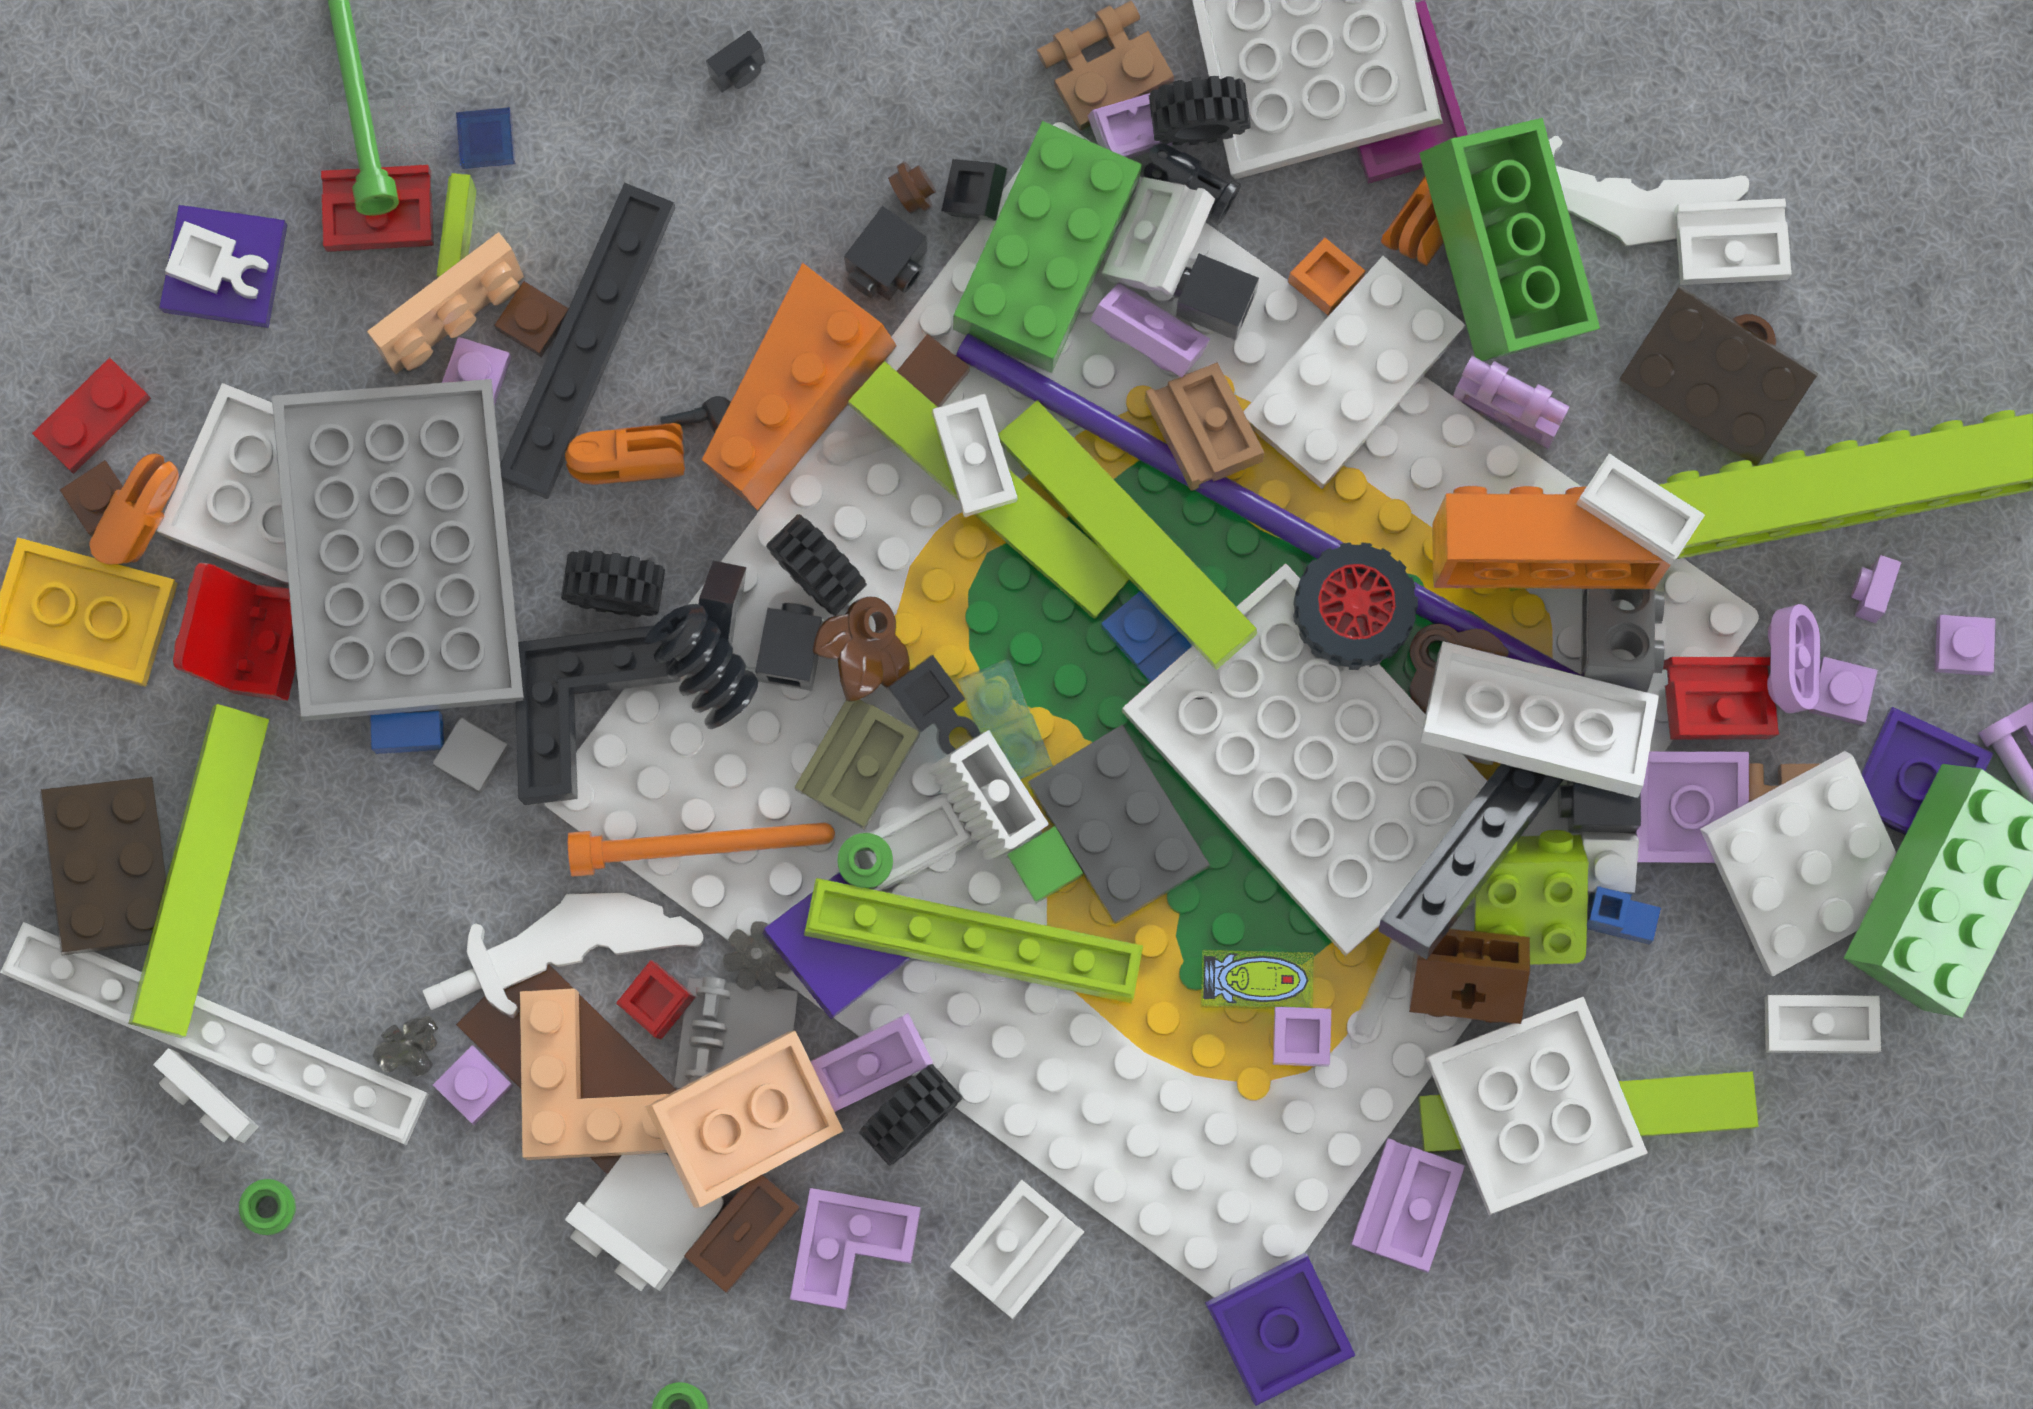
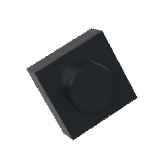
[706,30,765,93]
[941,159,1007,221]

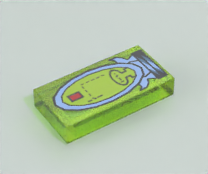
[1201,950,1314,1009]

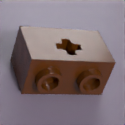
[1409,929,1530,1024]

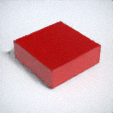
[616,960,696,1040]

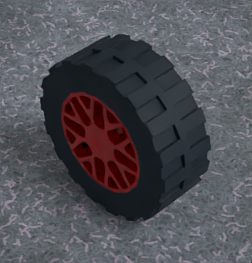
[1293,542,1418,670]

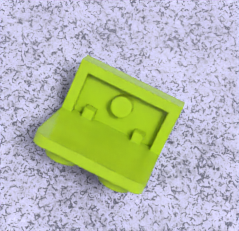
[1474,830,1589,965]

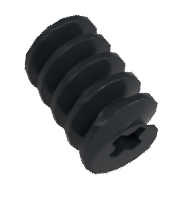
[644,604,759,729]

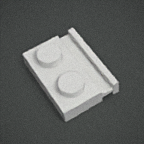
[1101,177,1215,296]
[1674,198,1792,285]
[950,1180,1084,1319]

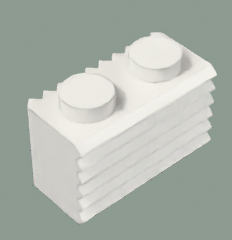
[929,730,1048,860]

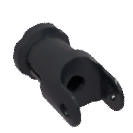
[1143,144,1241,225]

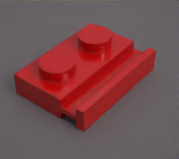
[321,165,434,252]
[1663,657,1779,740]

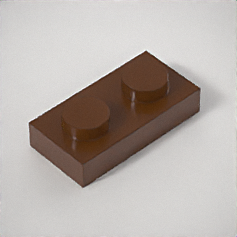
[684,1175,801,1294]

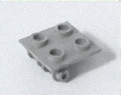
[674,977,799,1089]

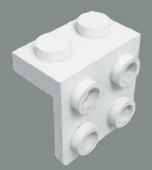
[565,1153,724,1291]

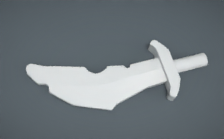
[1549,136,1749,246]
[422,893,704,1018]

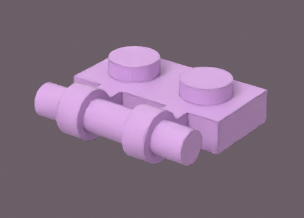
[1453,356,1570,448]

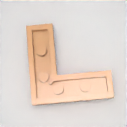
[520,989,668,1160]

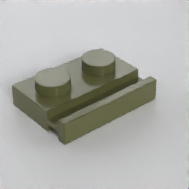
[794,699,920,830]

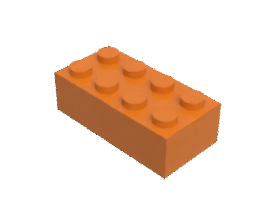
[1432,486,1671,589]

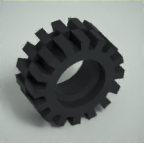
[1149,76,1251,146]
[766,514,867,616]
[561,550,665,617]
[859,1064,963,1166]

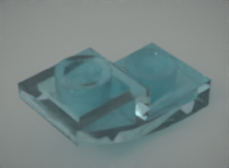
[957,659,1053,779]

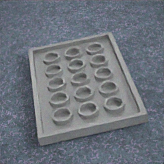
[272,379,524,721]

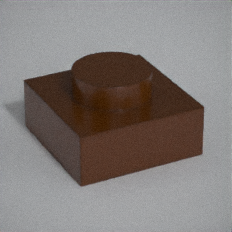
[494,281,569,358]
[60,460,123,537]

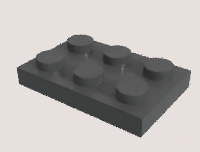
[1028,725,1210,924]

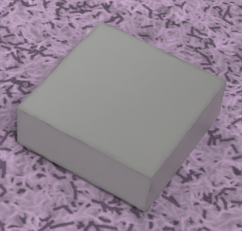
[432,717,509,794]

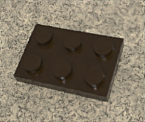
[1619,286,1818,466]
[40,777,166,956]

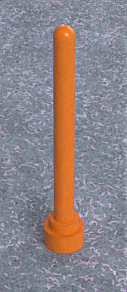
[568,822,835,877]

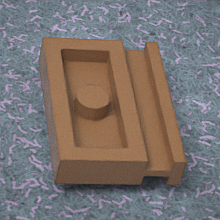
[1145,362,1264,491]

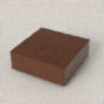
[897,334,970,407]

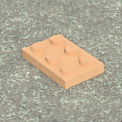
[367,232,524,374]
[645,1031,843,1208]

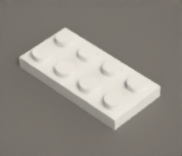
[1243,256,1465,489]
[1420,641,1659,798]

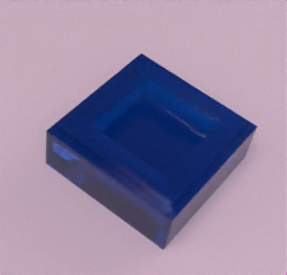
[456,107,516,169]

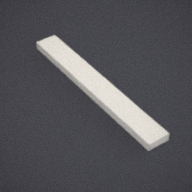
[0,922,429,1145]

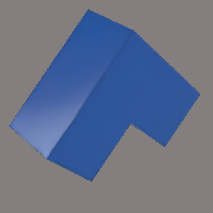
[370,711,444,754]
[1587,886,1661,945]

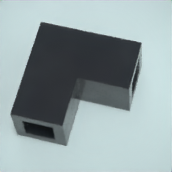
[698,560,747,644]

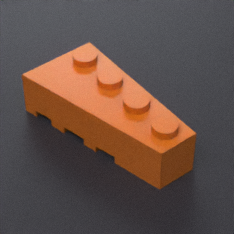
[702,263,897,511]

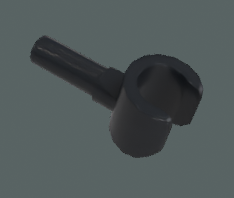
[660,396,731,433]

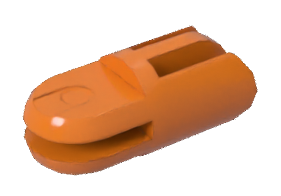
[1381,176,1444,266]
[565,423,685,485]
[89,453,179,565]

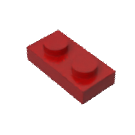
[32,357,151,474]

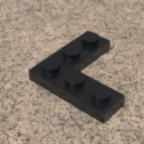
[516,625,681,805]

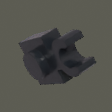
[887,655,980,755]

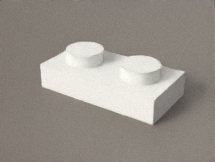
[932,394,1018,517]
[1764,995,1881,1053]
[153,1048,259,1143]

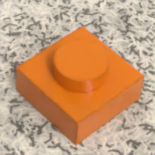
[1288,238,1366,316]

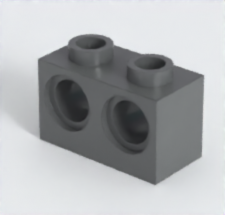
[1581,589,1665,693]

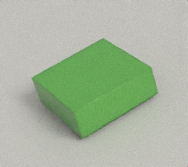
[1007,826,1083,904]

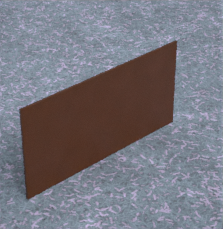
[456,964,676,1174]

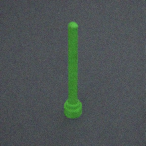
[327,0,399,215]

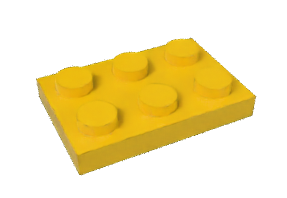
[0,537,178,687]

